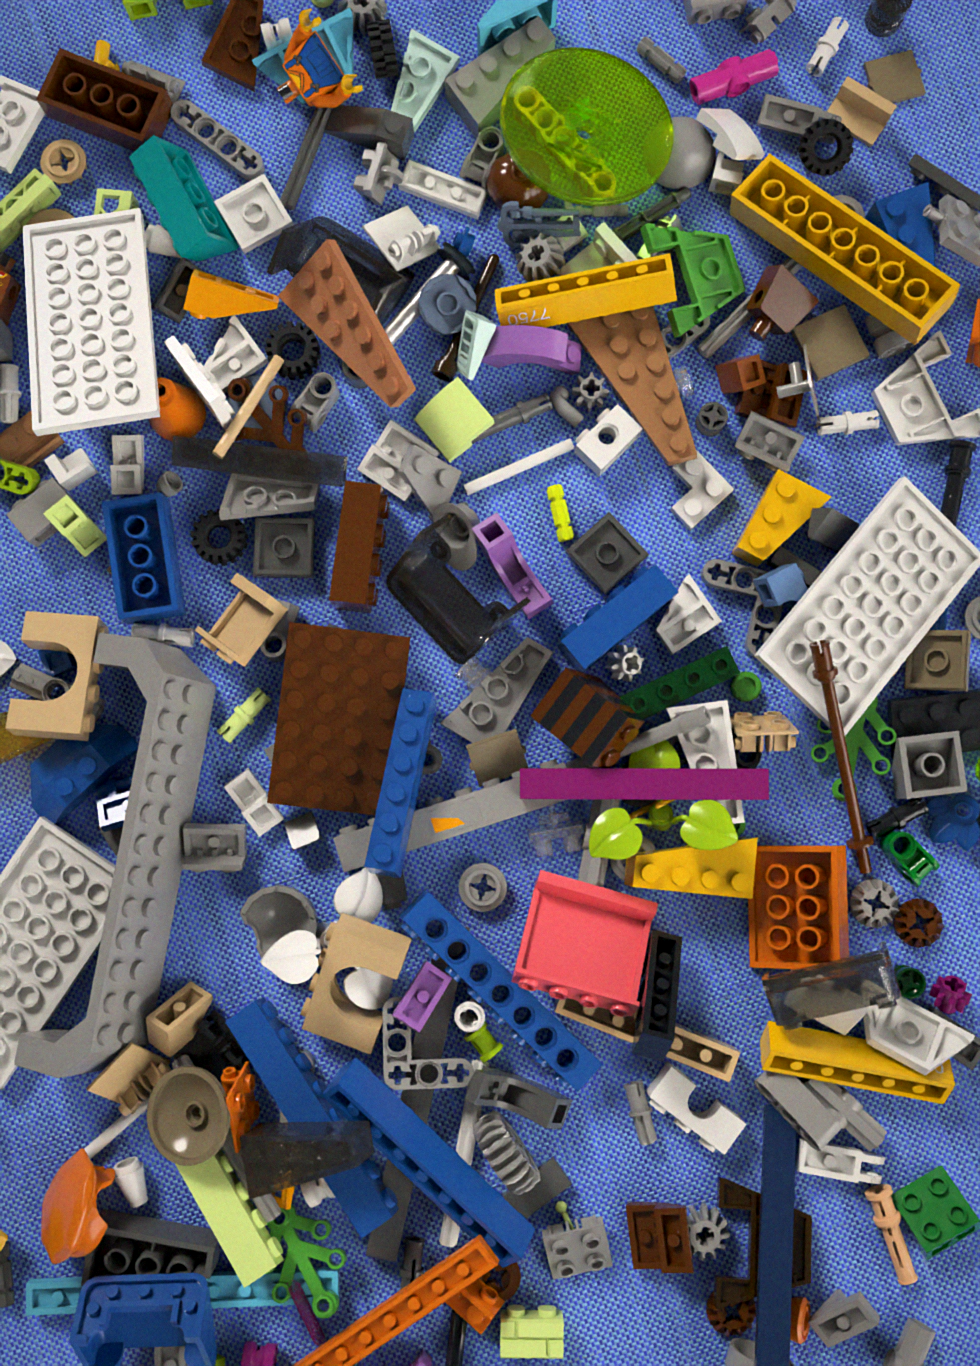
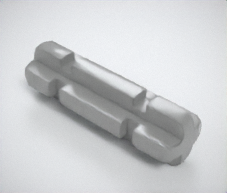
[637,37,687,83]

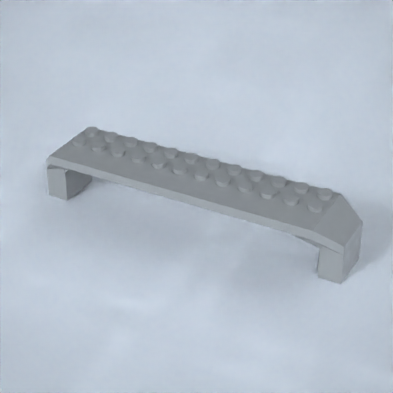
[14,633,216,1078]

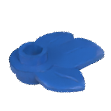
[926,794,980,851]

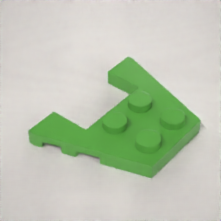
[640,223,745,338]

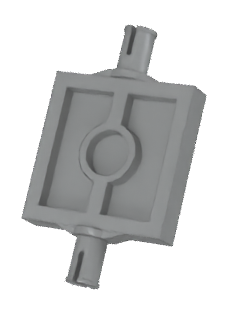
[923,194,980,268]

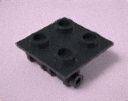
[173,1009,249,1085]

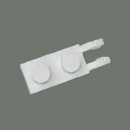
[795,1137,885,1184]

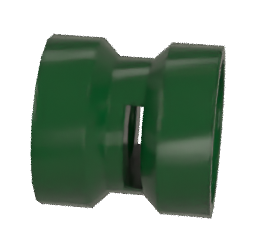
[886,964,926,999]

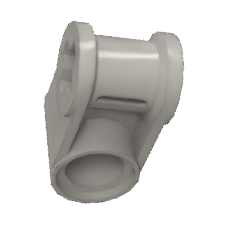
[460,126,504,189]
[290,372,340,432]

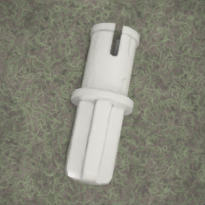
[0,364,22,424]

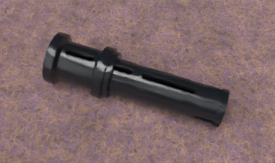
[940,440,977,527]

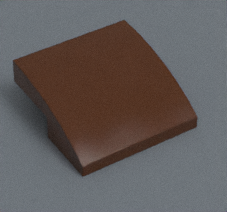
[734,360,808,428]
[626,1202,694,1273]

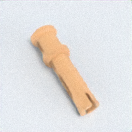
[864,1184,918,1285]

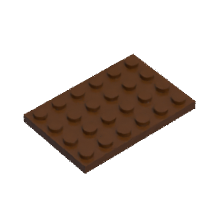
[267,622,411,815]

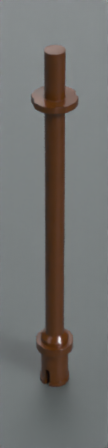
[809,640,874,874]

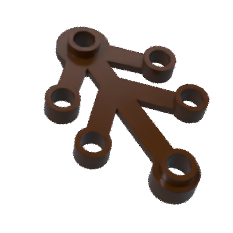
[228,378,310,475]

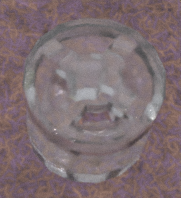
[454,655,492,693]

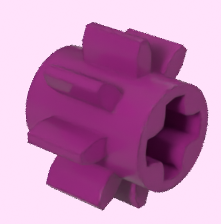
[929,976,972,1014]

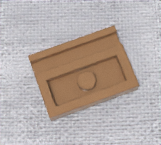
[0,410,65,477]

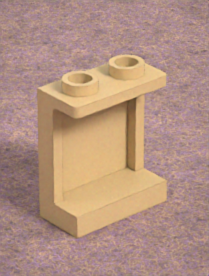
[195,573,288,667]

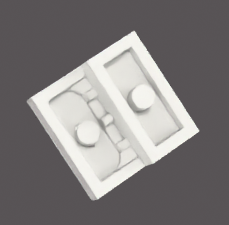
[696,108,765,160]
[357,420,441,502]

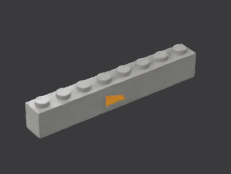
[333,759,568,873]

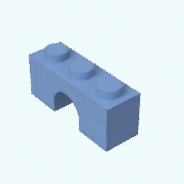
[753,563,808,611]

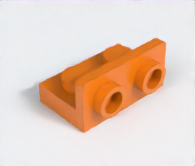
[445,1279,505,1335]

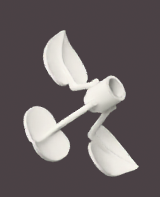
[260,868,393,1010]

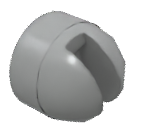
[156,471,183,497]

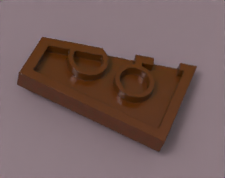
[201,0,264,92]

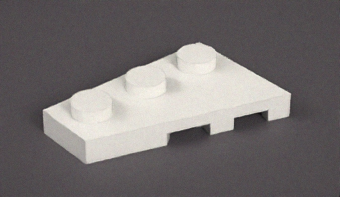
[0,75,45,174]

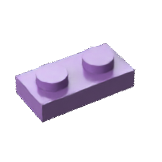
[392,961,452,1032]

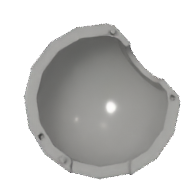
[642,116,716,190]
[240,884,318,958]

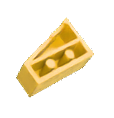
[731,469,831,567]

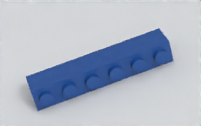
[364,688,437,878]

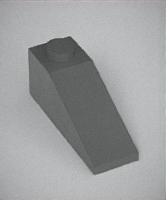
[324,105,414,161]

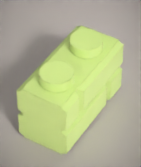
[500,1304,564,1359]

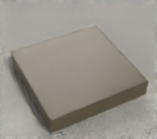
[790,304,870,382]
[904,630,971,692]

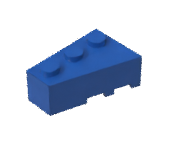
[865,182,935,267]

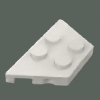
[859,977,975,1076]

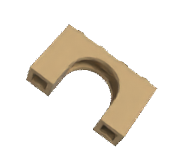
[5,611,109,741]
[300,913,412,1055]

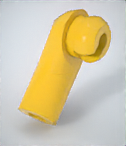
[94,40,120,71]

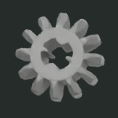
[338,0,387,35]
[515,233,566,282]
[687,1203,730,1261]

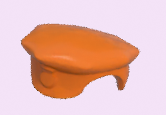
[41,1148,115,1264]

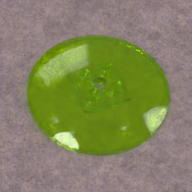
[499,47,673,206]

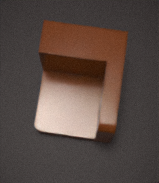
[715,354,766,394]

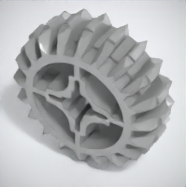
[473,1110,540,1195]

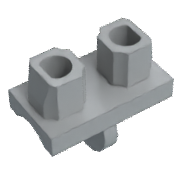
[353,142,404,205]

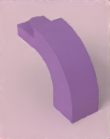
[481,325,582,375]
[472,512,553,620]

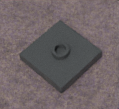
[565,512,649,595]
[253,517,315,578]

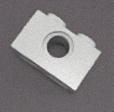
[574,404,643,477]

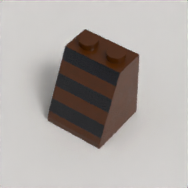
[530,667,645,768]

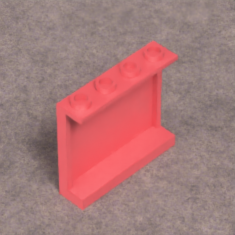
[511,870,658,1017]

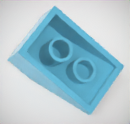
[477,0,558,56]

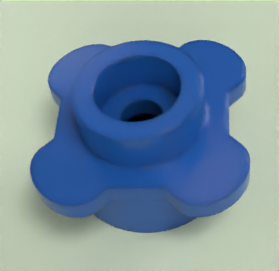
[452,226,475,258]

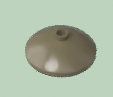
[147,1066,231,1166]

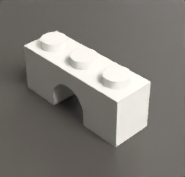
[646,1061,746,1155]

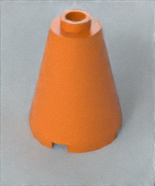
[148,377,206,442]

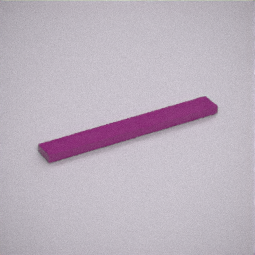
[520,768,769,800]

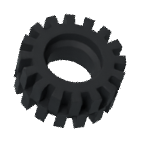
[366,19,398,79]
[798,119,854,176]
[265,321,321,380]
[191,509,248,566]

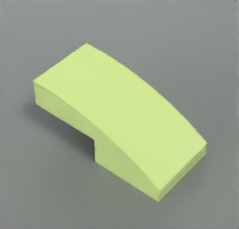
[43,494,107,558]

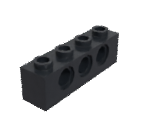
[632,930,682,1062]

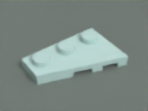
[391,29,460,132]

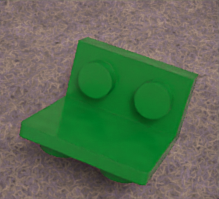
[891,1166,980,1260]

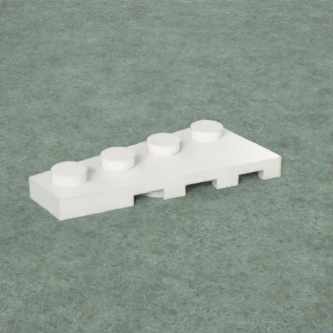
[666,700,745,824]

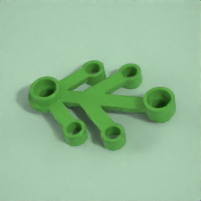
[811,696,897,802]
[266,1204,347,1319]

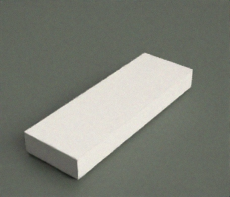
[398,160,488,220]

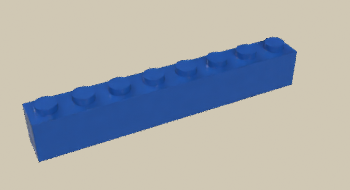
[225,997,399,1239]
[321,1057,536,1268]

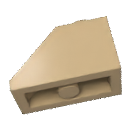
[146,981,213,1058]

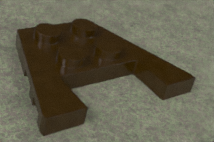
[714,1177,812,1308]

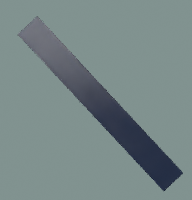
[754,1104,796,1366]

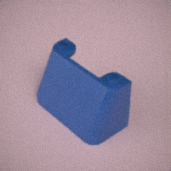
[69,1273,217,1366]

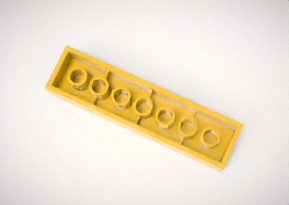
[730,153,961,345]

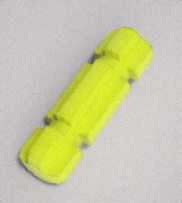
[547,484,574,542]

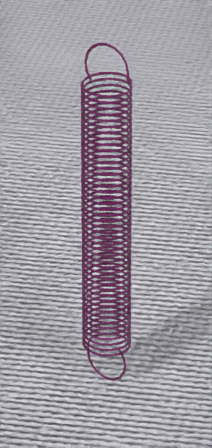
[287,1280,326,1346]

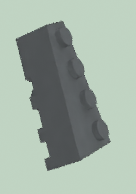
[81,1209,221,1286]

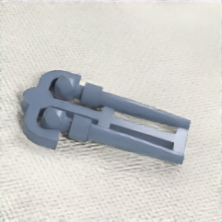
[497,201,581,248]

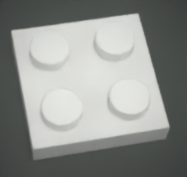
[214,174,294,254]

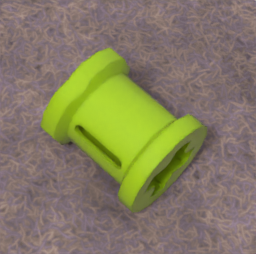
[464,1021,503,1063]

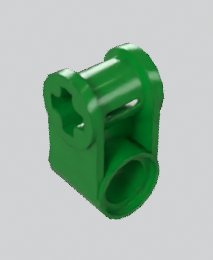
[880,831,940,888]

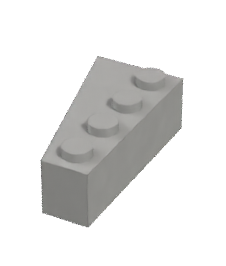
[445,16,556,139]

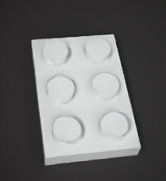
[164,335,235,431]

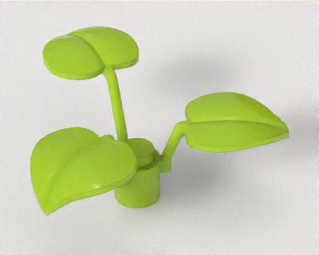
[589,740,738,860]

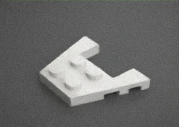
[871,330,980,445]

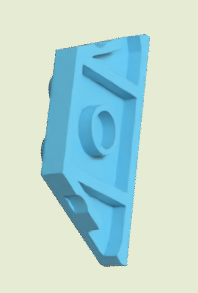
[252,8,354,105]

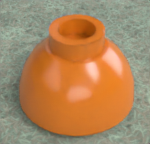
[790,1296,811,1344]

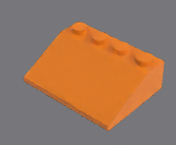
[748,845,850,972]

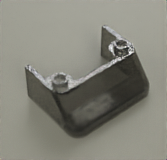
[267,216,415,325]
[386,513,531,664]
[761,941,902,1030]

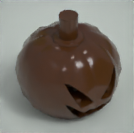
[486,149,551,217]

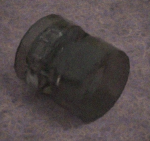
[865,0,913,37]

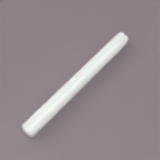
[439,1059,489,1247]

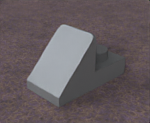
[808,1289,880,1348]

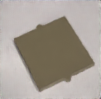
[863,50,926,104]
[466,729,528,787]

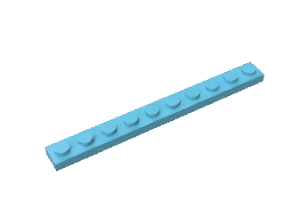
[26,1267,340,1316]

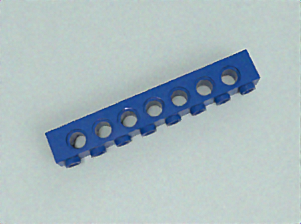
[399,889,603,1092]

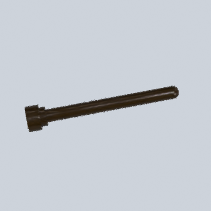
[431,254,499,382]

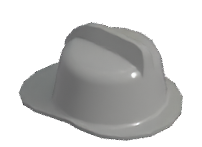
[433,502,480,571]

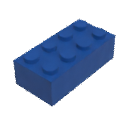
[102,492,186,624]
[558,564,679,673]

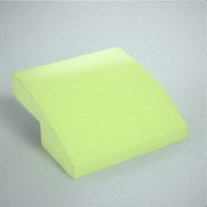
[414,377,495,463]

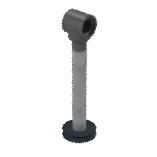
[342,242,475,389]

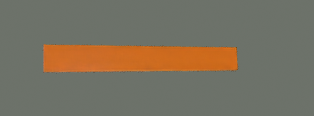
[292,1234,500,1366]

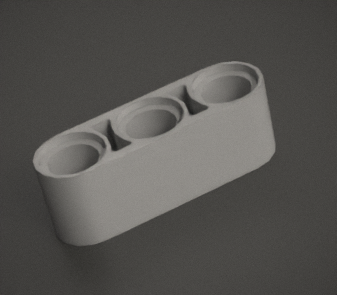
[754,1071,841,1151]

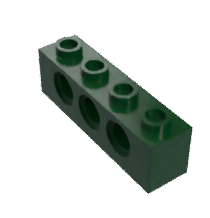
[620,646,740,720]

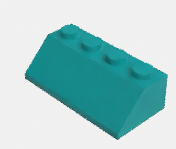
[129,135,239,262]

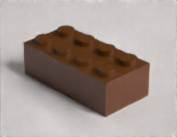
[36,48,173,152]
[329,480,390,613]

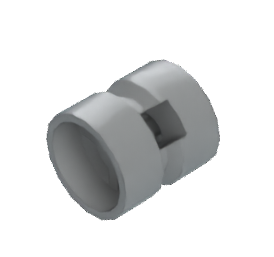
[865,315,914,359]

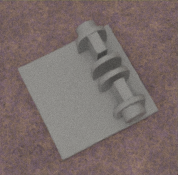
[542,1214,613,1280]

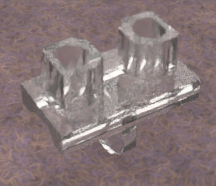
[527,805,584,857]

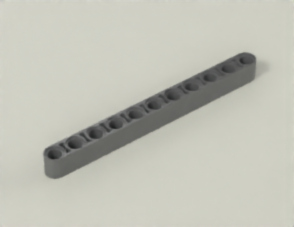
[366,923,470,1263]

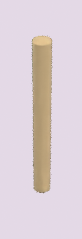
[212,355,284,459]

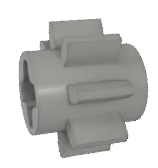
[572,372,609,412]

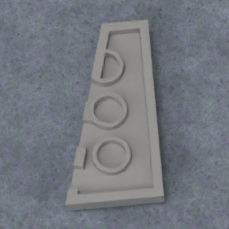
[440,637,553,743]

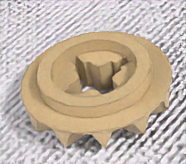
[40,139,87,186]

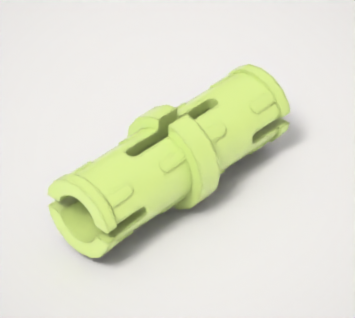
[216,687,272,744]

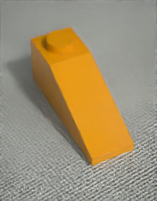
[183,269,279,319]

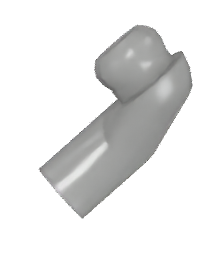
[549,386,584,427]

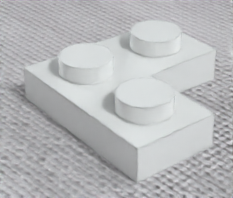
[670,450,734,531]

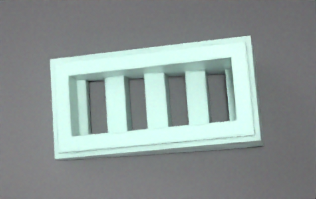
[456,310,496,380]

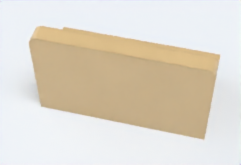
[827,76,897,147]

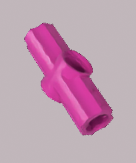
[689,49,779,105]

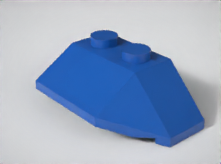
[30,724,139,825]

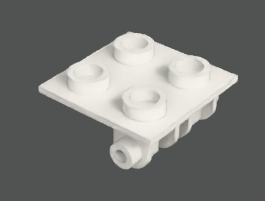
[362,205,441,272]

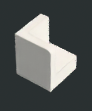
[708,150,744,196]
[44,448,98,491]

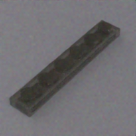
[172,435,348,487]

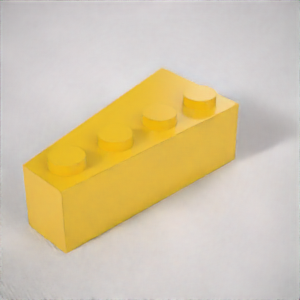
[624,836,758,899]

